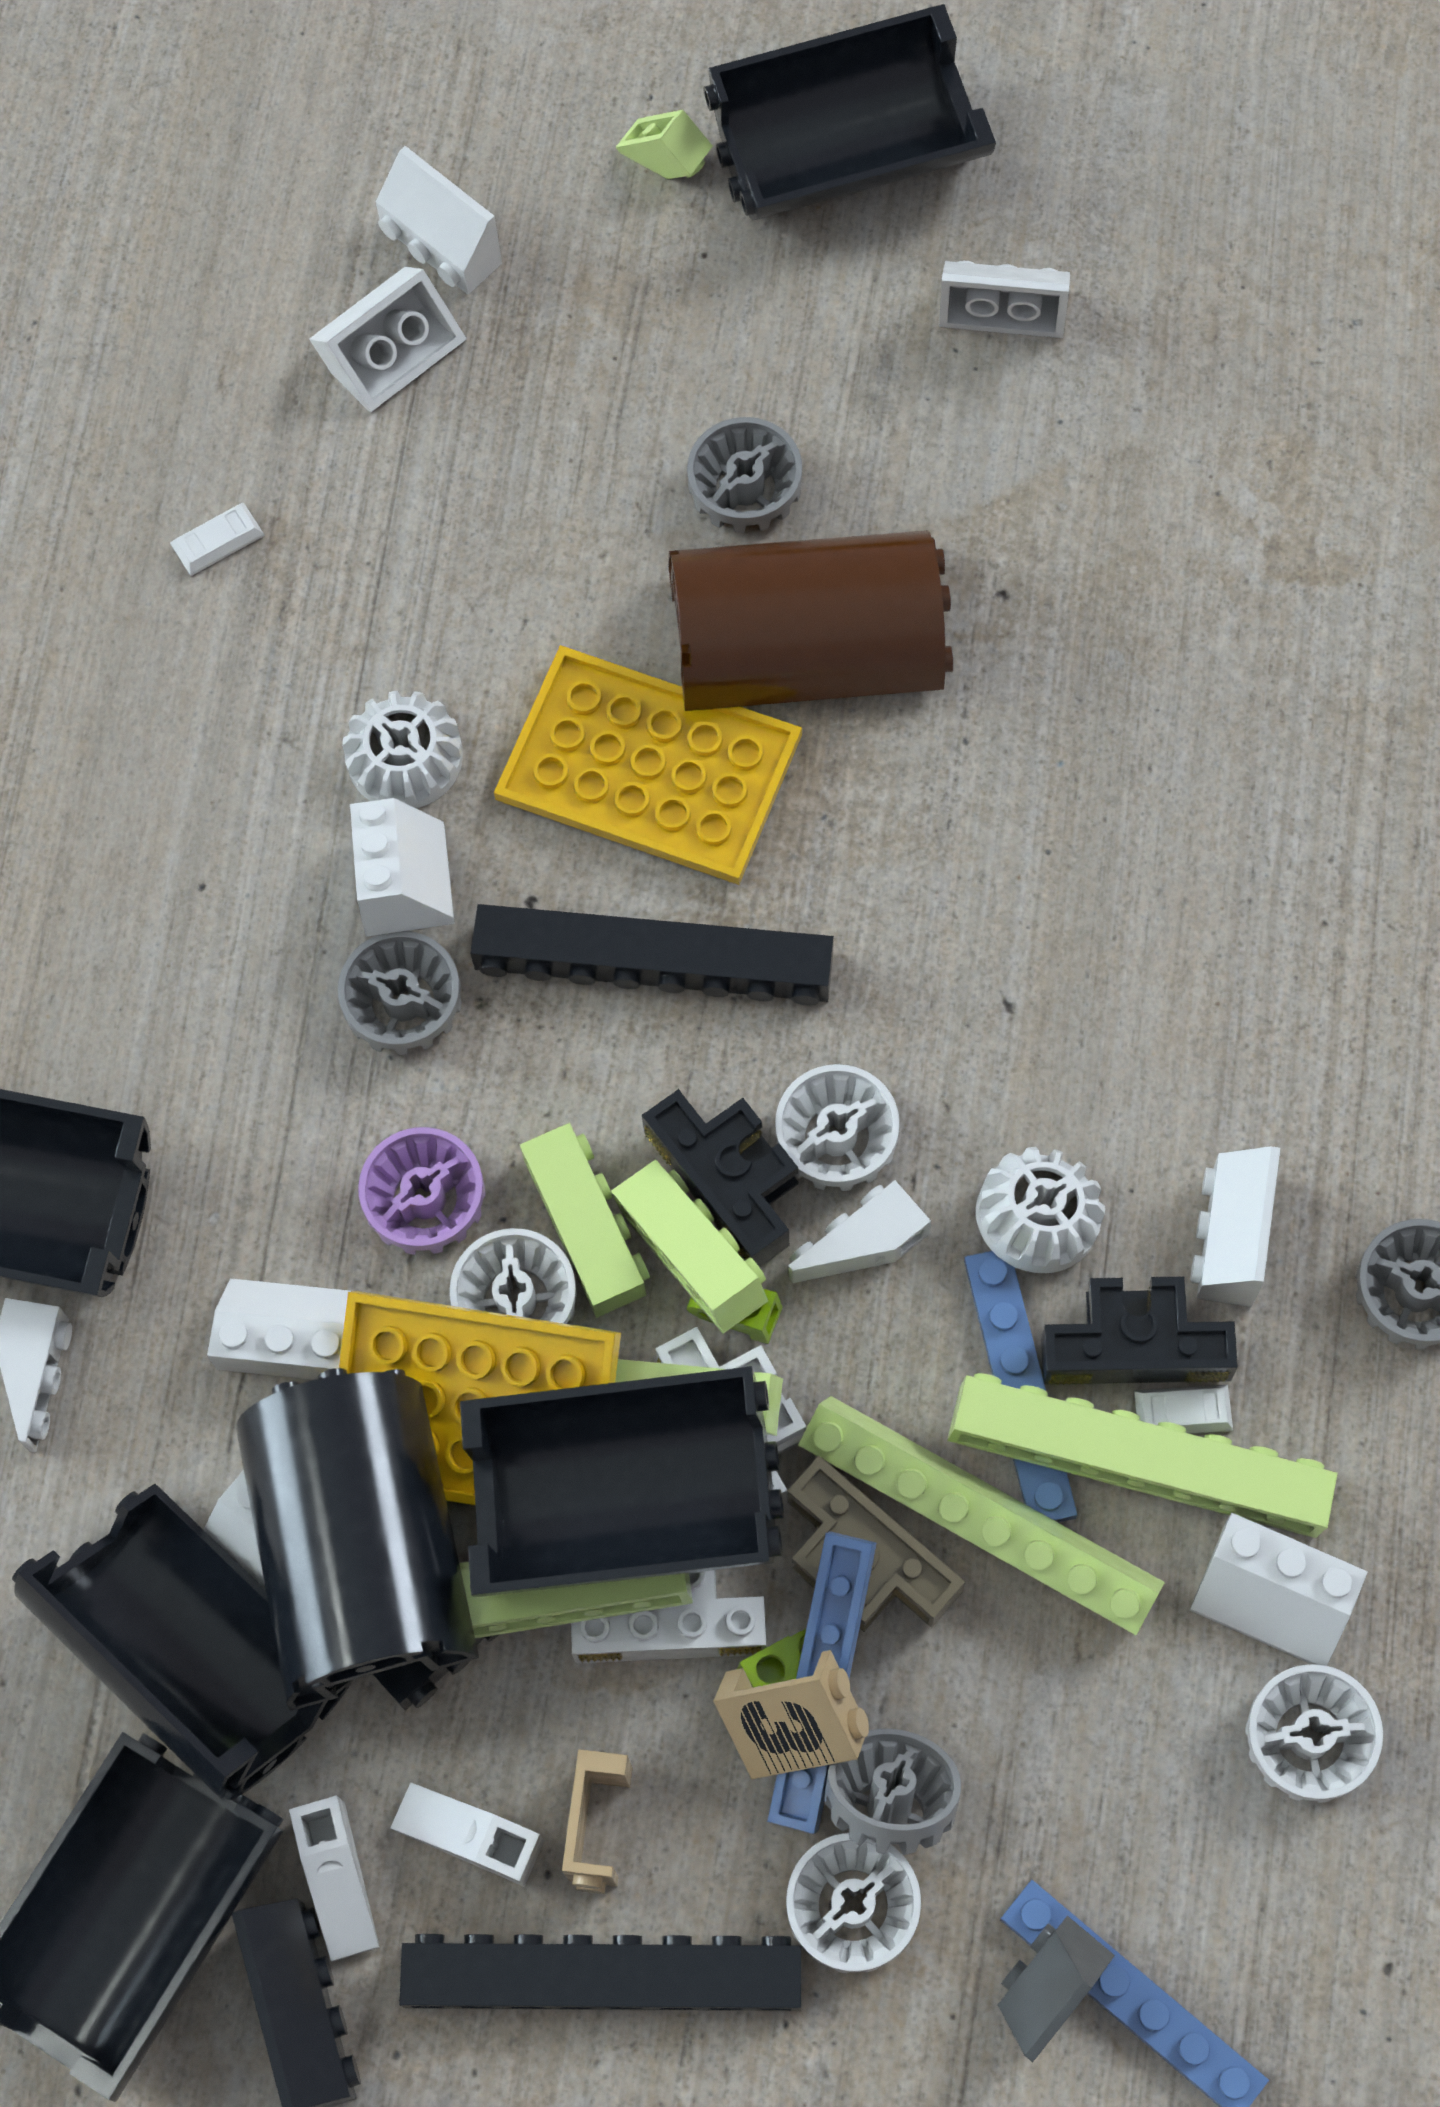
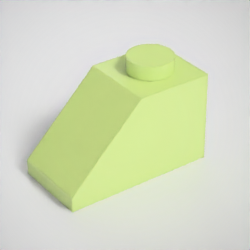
[615,110,713,179]

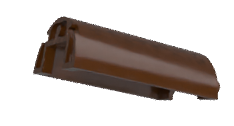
[668,530,953,711]

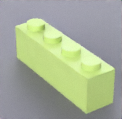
[520,1123,650,1318]
[611,1159,768,1334]

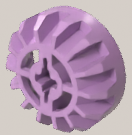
[358,1127,486,1255]

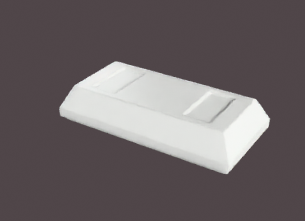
[170,503,265,576]
[1134,1384,1233,1434]

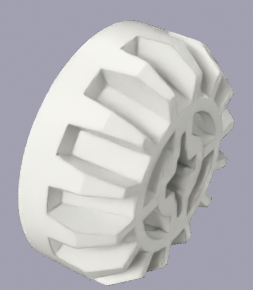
[342,691,463,808]
[775,1064,899,1191]
[976,1147,1105,1273]
[450,1228,577,1324]
[1245,1664,1383,1803]
[786,1833,921,1973]

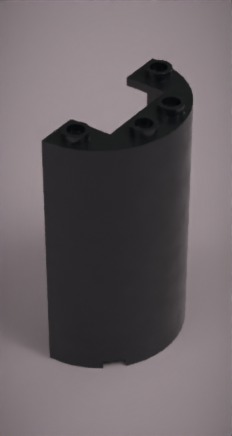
[703,4,996,221]
[0,1089,151,1297]
[460,1366,784,1597]
[236,1368,479,1711]
[12,1484,354,1800]
[0,1732,284,2102]

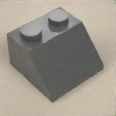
[998,1916,1115,2063]

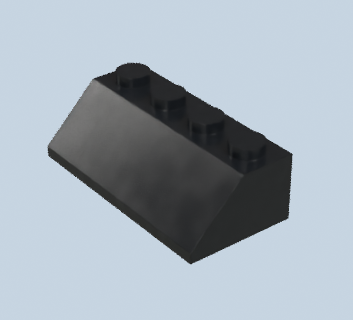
[231,1898,361,2107]

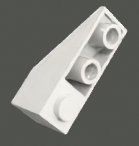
[788,1180,931,1283]
[0,1298,72,1452]
[390,1782,544,1887]
[289,1795,380,1961]

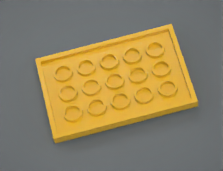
[494,645,802,885]
[339,1291,621,1505]

